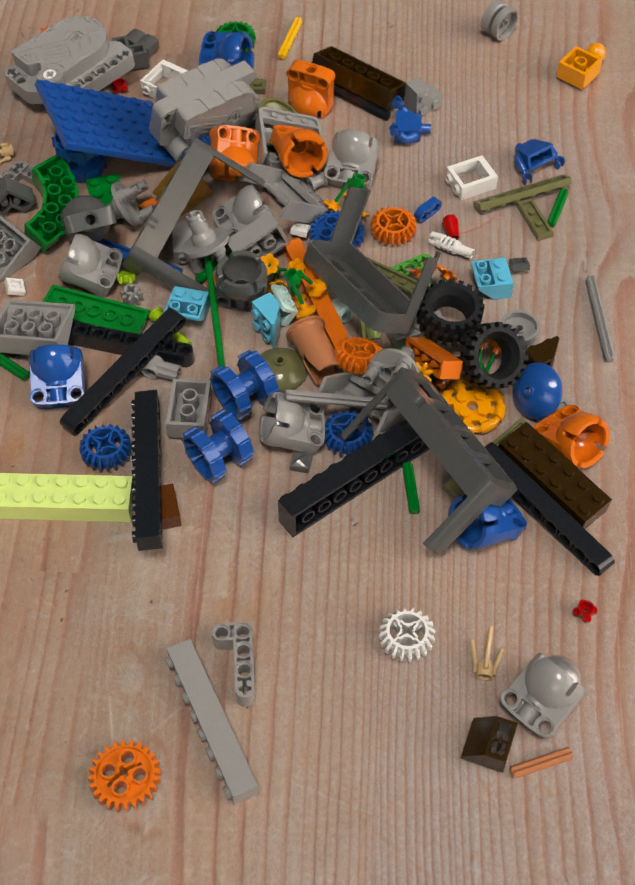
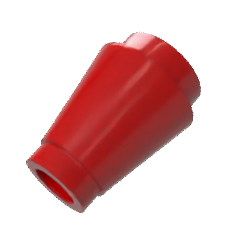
[442,214,460,240]

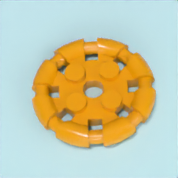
[441,379,506,434]

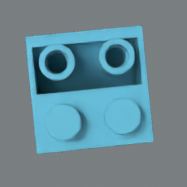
[471,257,514,300]
[164,286,210,321]
[251,292,281,348]

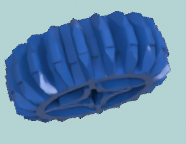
[324,409,374,457]
[79,423,132,472]

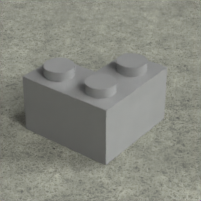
[405,77,442,116]

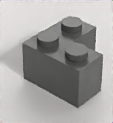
[111,35,149,71]
[0,176,36,216]

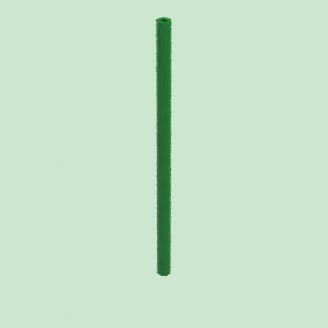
[204,255,225,367]

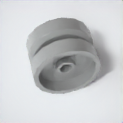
[481,0,519,41]
[500,310,540,355]

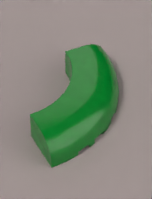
[24,154,78,252]

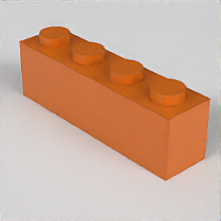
[405,337,463,379]

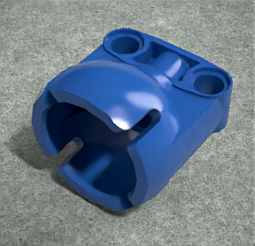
[198,31,254,69]
[29,344,85,409]
[448,493,527,550]

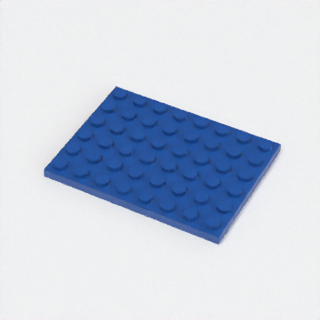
[35,79,177,167]

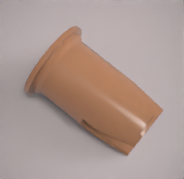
[286,315,339,385]

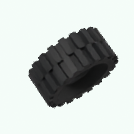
[417,279,485,346]
[457,322,528,389]

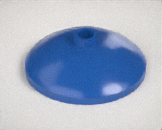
[512,363,562,419]

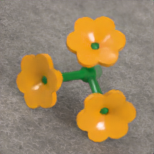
[260,253,305,295]

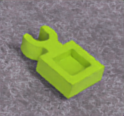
[117,270,136,284]

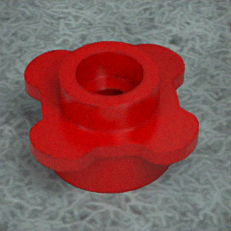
[111,78,128,93]
[573,600,598,623]

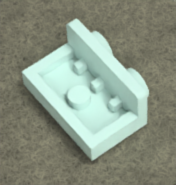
[271,284,298,327]

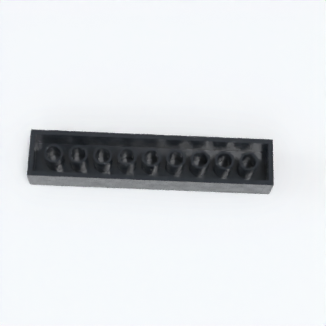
[278,419,430,537]

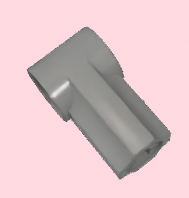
[142,355,182,381]

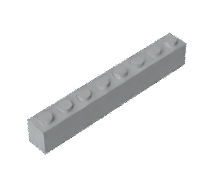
[165,639,259,805]

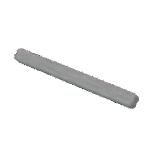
[586,276,615,362]
[284,389,387,410]

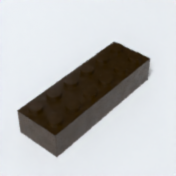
[312,46,406,109]
[498,422,612,529]

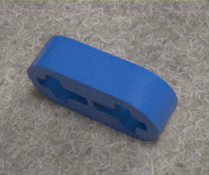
[414,197,442,223]

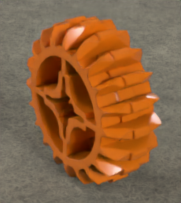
[370,206,417,246]
[334,336,382,376]

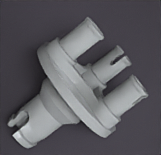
[106,179,154,227]
[182,209,230,273]
[362,346,420,407]

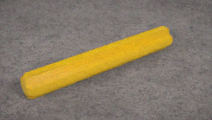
[277,17,302,60]

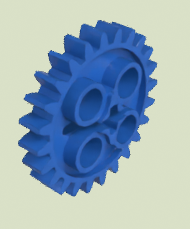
[309,210,365,247]

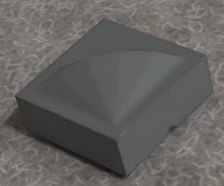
[509,257,530,271]
[289,451,313,473]

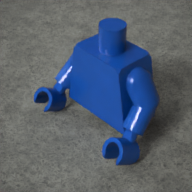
[389,96,431,144]
[514,139,565,185]

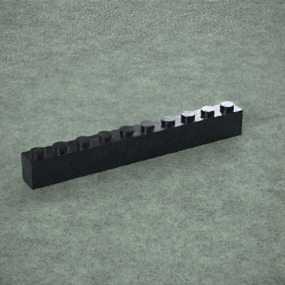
[131,389,163,551]

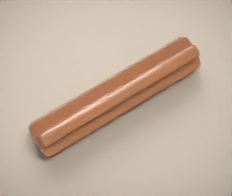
[510,747,573,779]

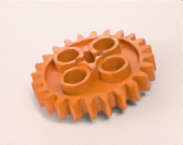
[88,739,161,812]

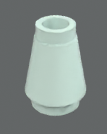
[331,299,353,323]

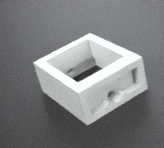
[140,60,188,99]
[445,155,498,200]

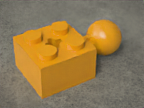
[556,43,606,90]

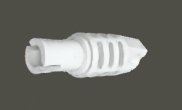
[428,231,475,260]

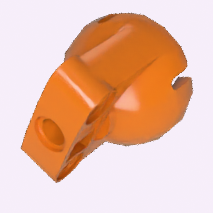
[286,60,336,118]
[209,125,260,181]
[269,125,327,178]
[533,405,610,468]

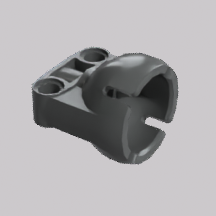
[215,251,267,312]

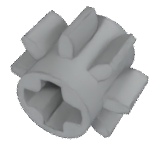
[120,284,143,306]

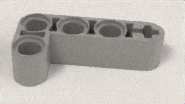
[212,622,255,707]

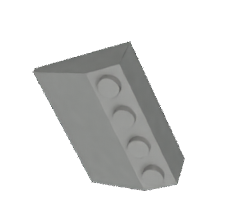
[0,214,42,283]
[0,299,76,355]

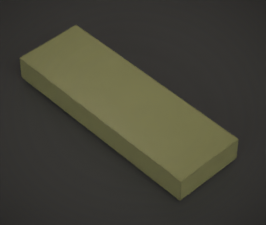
[516,198,554,241]

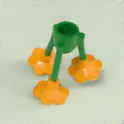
[283,268,327,318]

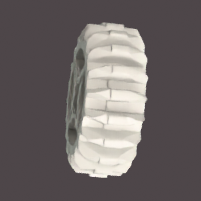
[379,607,435,663]

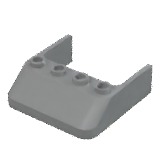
[255,107,327,175]
[240,162,329,224]
[318,371,405,433]

